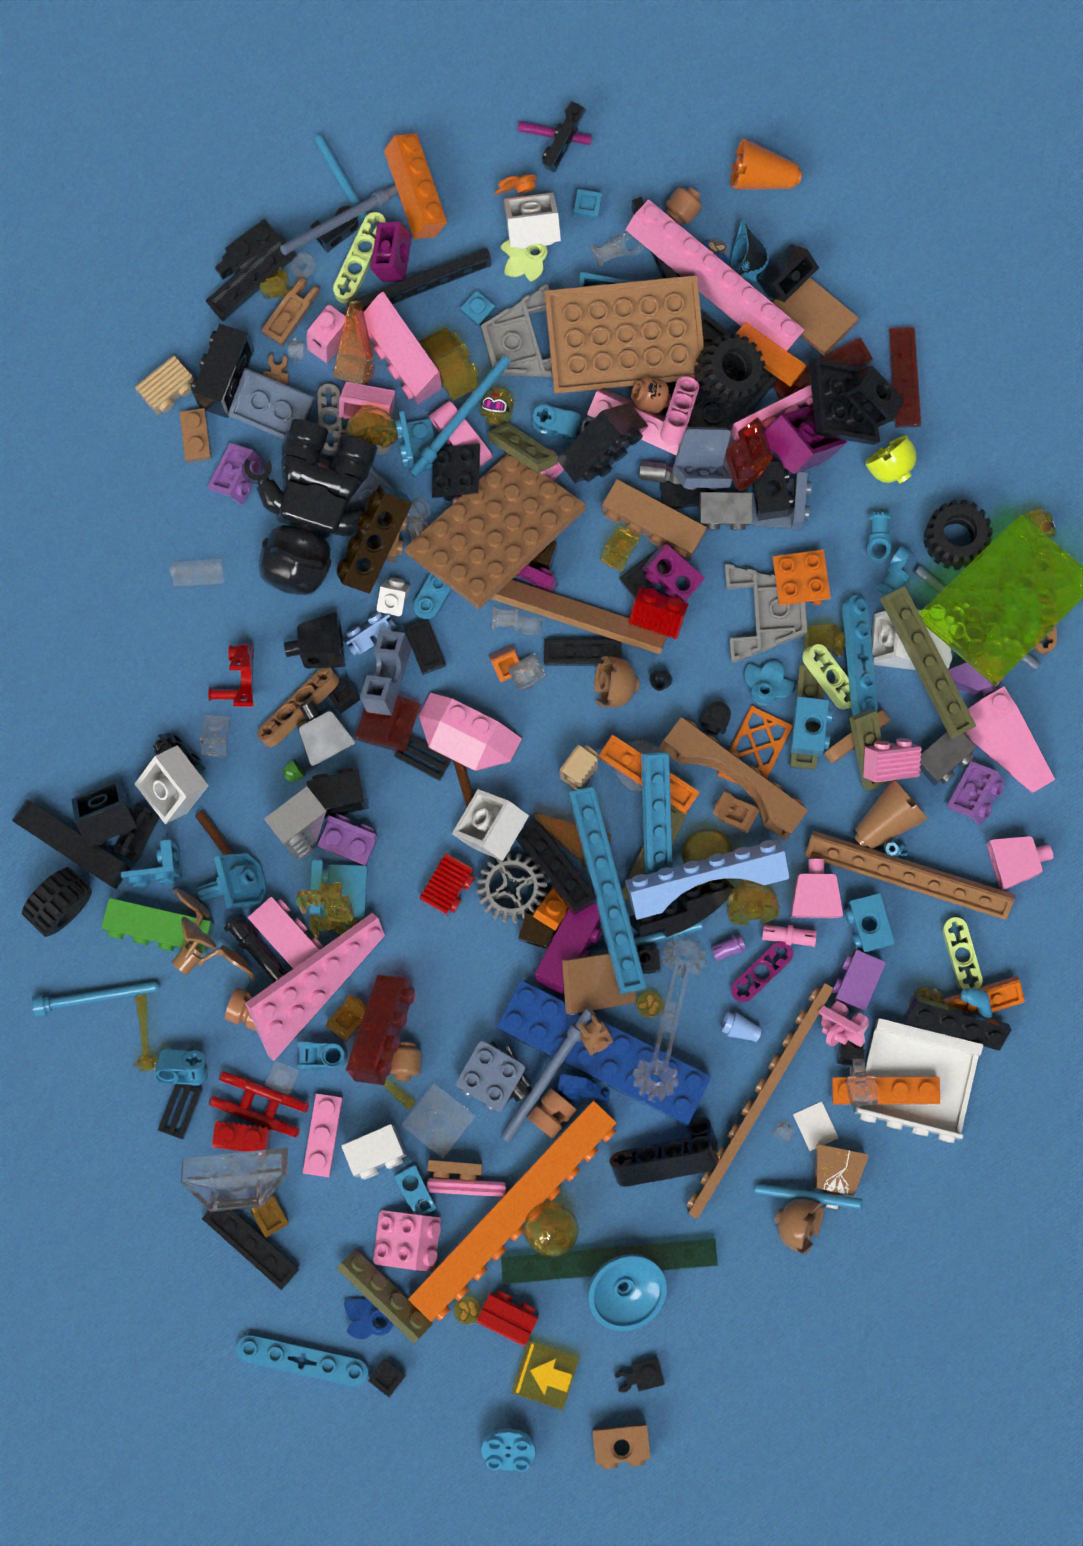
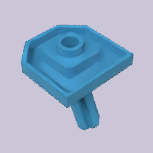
[197,853,267,908]

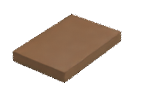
[772,278,859,356]
[562,953,636,1014]

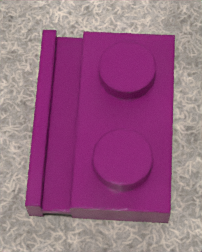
[516,563,558,593]

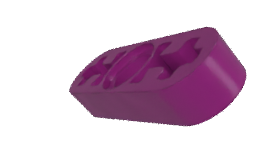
[731,942,793,1003]

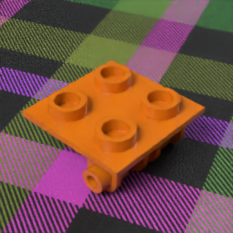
[772,549,831,606]

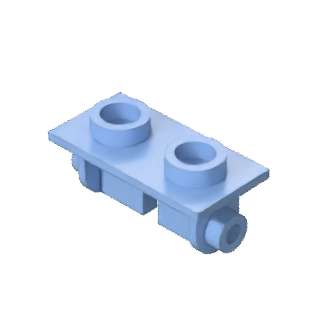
[343,612,397,656]

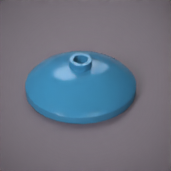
[587,1254,667,1331]

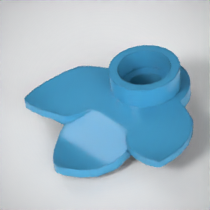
[744,660,795,706]

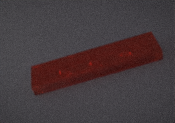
[888,327,921,428]
[772,337,873,400]

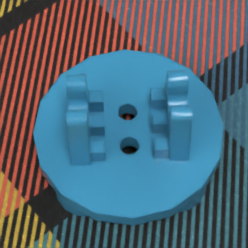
[481,1428,536,1472]

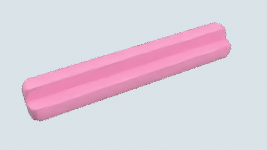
[427,1178,506,1197]

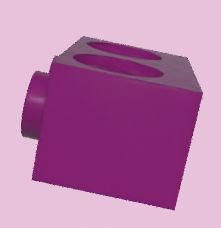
[642,544,705,602]

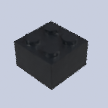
[306,768,369,819]
[72,779,137,847]

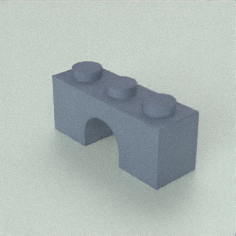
[360,630,411,716]

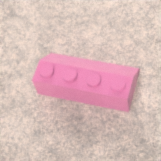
[359,292,442,405]

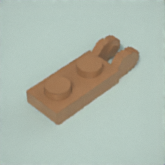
[261,277,320,347]

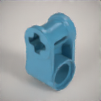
[532,405,582,443]
[296,1042,348,1070]
[154,1049,208,1086]

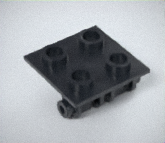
[432,443,480,501]

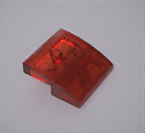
[725,417,773,492]
[354,696,421,752]

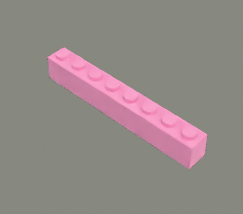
[626,199,804,351]

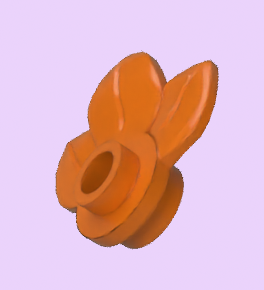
[494,174,537,195]

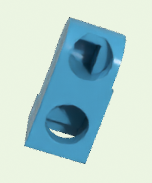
[394,1164,437,1216]

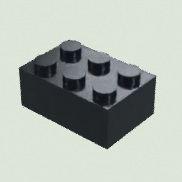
[191,323,254,418]
[558,402,648,483]

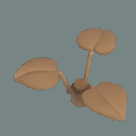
[171,888,255,982]

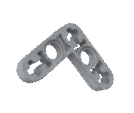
[317,384,393,456]

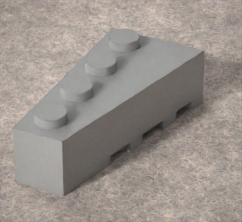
[264,786,326,860]

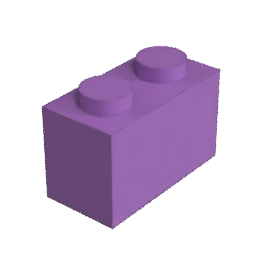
[832,950,886,1013]

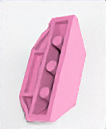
[419,693,522,771]

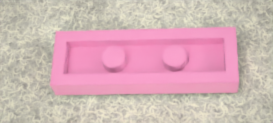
[303,1094,343,1178]

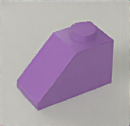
[948,653,1002,697]

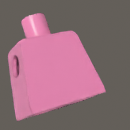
[307,305,356,364]
[986,836,1053,891]
[790,859,843,918]

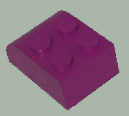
[761,405,847,474]

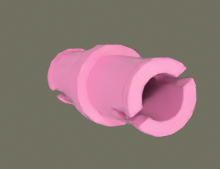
[762,924,817,947]

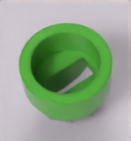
[283,759,305,782]

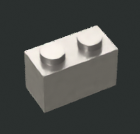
[699,492,752,530]
[920,732,977,786]

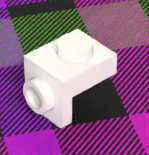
[377,578,411,616]

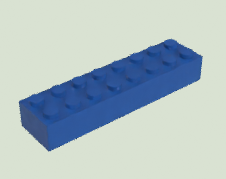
[497,980,712,1126]

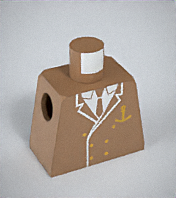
[815,1144,868,1210]

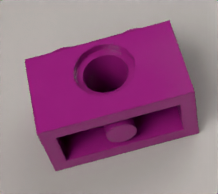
[370,222,412,282]

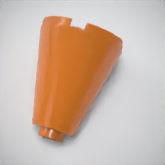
[730,139,802,190]

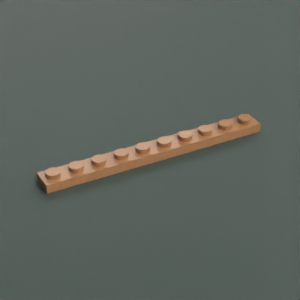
[686,983,834,1219]

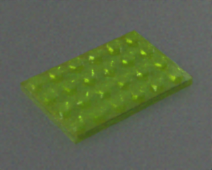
[919,514,1083,687]

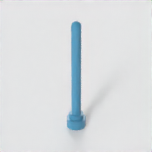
[32,981,160,1017]

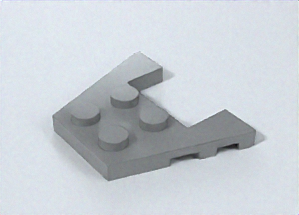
[481,284,553,378]
[725,564,807,663]

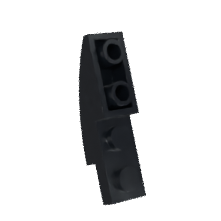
[629,878,735,938]

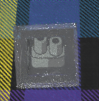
[508,654,546,690]

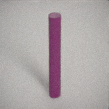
[518,121,592,145]

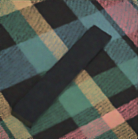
[347,248,491,319]

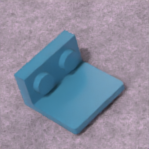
[395,411,435,473]
[121,840,182,888]
[309,860,367,918]

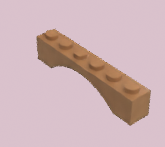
[659,717,808,841]

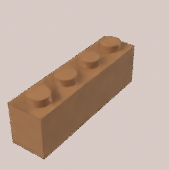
[602,479,707,560]

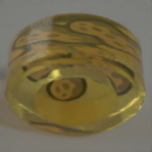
[636,991,663,1019]
[454,1297,481,1325]

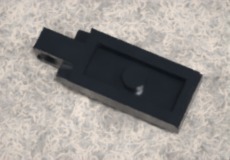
[542,101,586,173]

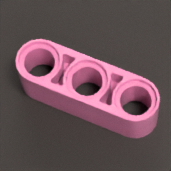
[660,376,699,445]
[429,401,493,468]

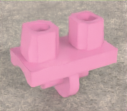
[819,1001,869,1047]

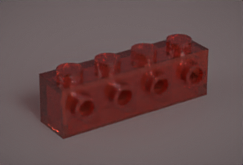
[346,975,415,1085]

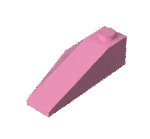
[965,687,1055,793]

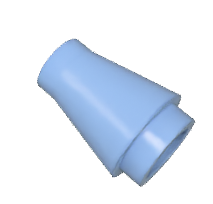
[720,1011,762,1042]

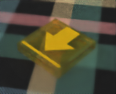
[512,1340,580,1411]

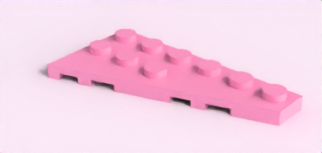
[245,913,385,1061]

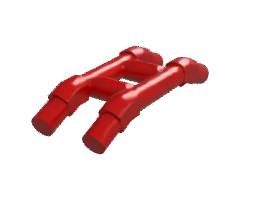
[208,1070,309,1138]

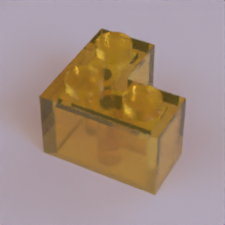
[419,327,479,400]

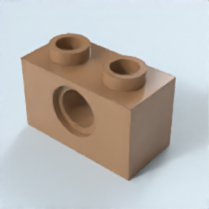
[592,1424,651,1469]

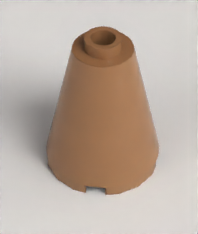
[854,780,928,849]

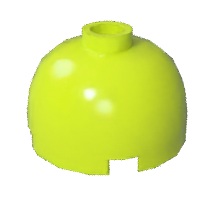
[865,435,917,484]

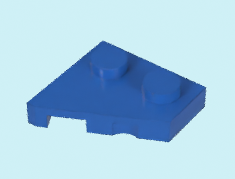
[558,1074,610,1103]

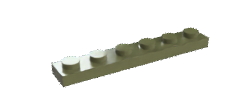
[880,586,976,739]

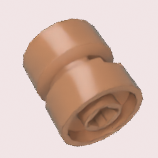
[225,988,257,1032]
[527,1088,576,1139]

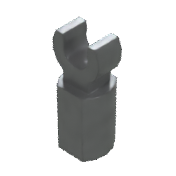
[639,461,681,484]

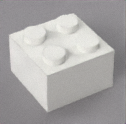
[504,193,561,249]
[135,745,209,824]
[452,789,529,861]
[341,1124,407,1180]

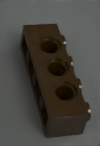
[337,484,412,594]

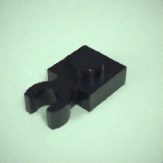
[614,1358,665,1392]

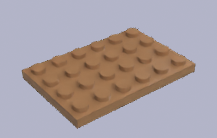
[545,275,704,394]
[405,454,586,610]

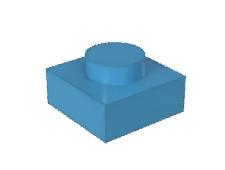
[573,189,602,220]
[460,290,496,327]

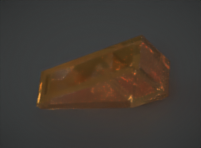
[333,300,375,385]
[534,813,611,869]

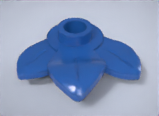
[344,1297,393,1339]

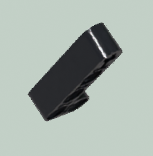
[609,1117,718,1187]

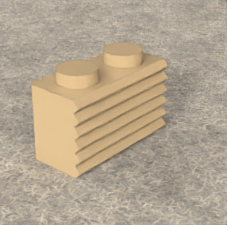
[135,355,194,415]
[560,745,598,790]

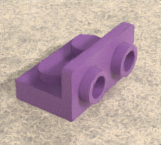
[207,443,265,505]
[947,761,1004,826]
[317,814,378,866]

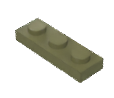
[488,423,558,473]
[849,708,890,791]

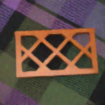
[717,705,793,786]

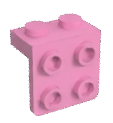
[373,1211,441,1272]

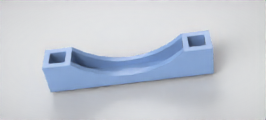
[625,840,789,920]

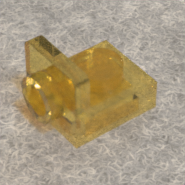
[260,271,289,299]
[600,525,641,572]
[803,624,845,657]

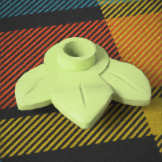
[501,240,547,282]

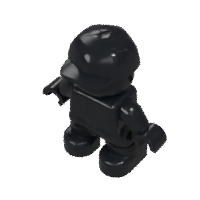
[242,419,388,596]

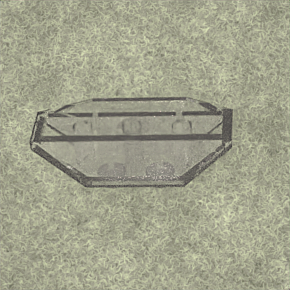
[181,1148,288,1212]

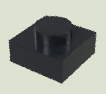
[328,677,361,714]
[368,1359,406,1397]

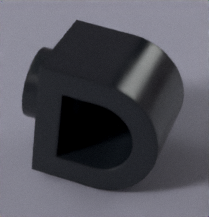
[700,701,731,735]
[637,945,661,974]

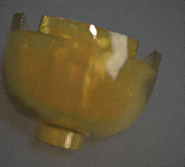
[346,405,398,449]
[681,828,733,865]
[726,880,780,926]
[523,1201,579,1257]

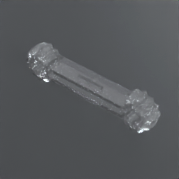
[633,935,706,1102]

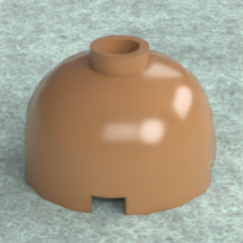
[594,656,639,708]
[775,1198,824,1255]

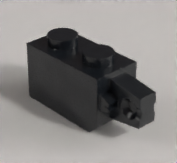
[215,219,278,280]

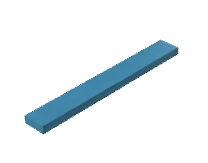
[568,786,647,995]

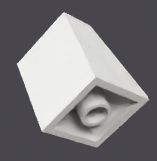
[871,609,955,670]

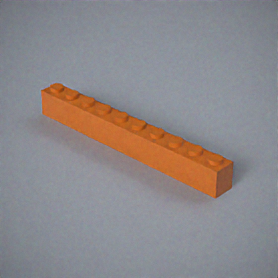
[408,1101,617,1322]

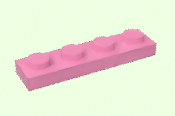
[731,385,813,441]

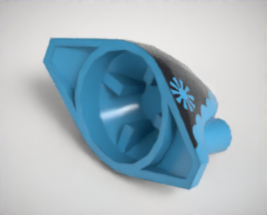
[729,220,769,283]

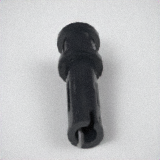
[224,914,287,982]

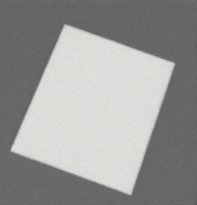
[793,1102,838,1151]

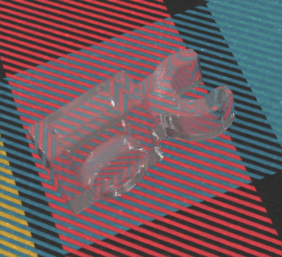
[846,1059,879,1106]

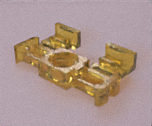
[297,882,360,938]

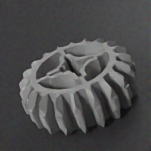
[476,853,547,924]

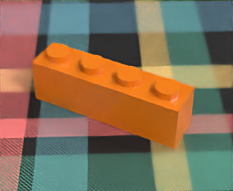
[384,133,447,239]

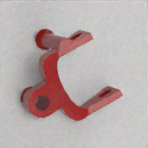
[208,643,254,707]

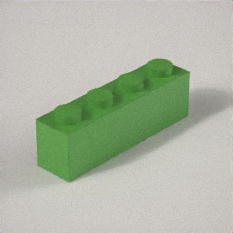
[101,898,215,955]

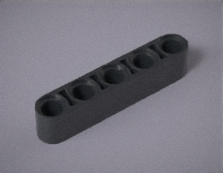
[12,799,131,890]

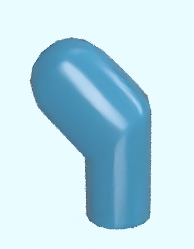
[883,840,908,858]
[961,988,992,1018]

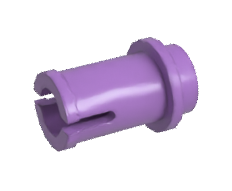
[711,935,746,962]

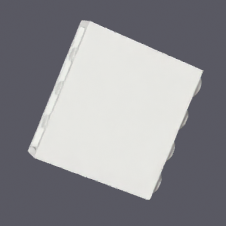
[855,1018,983,1143]

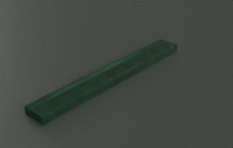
[501,1238,718,1284]

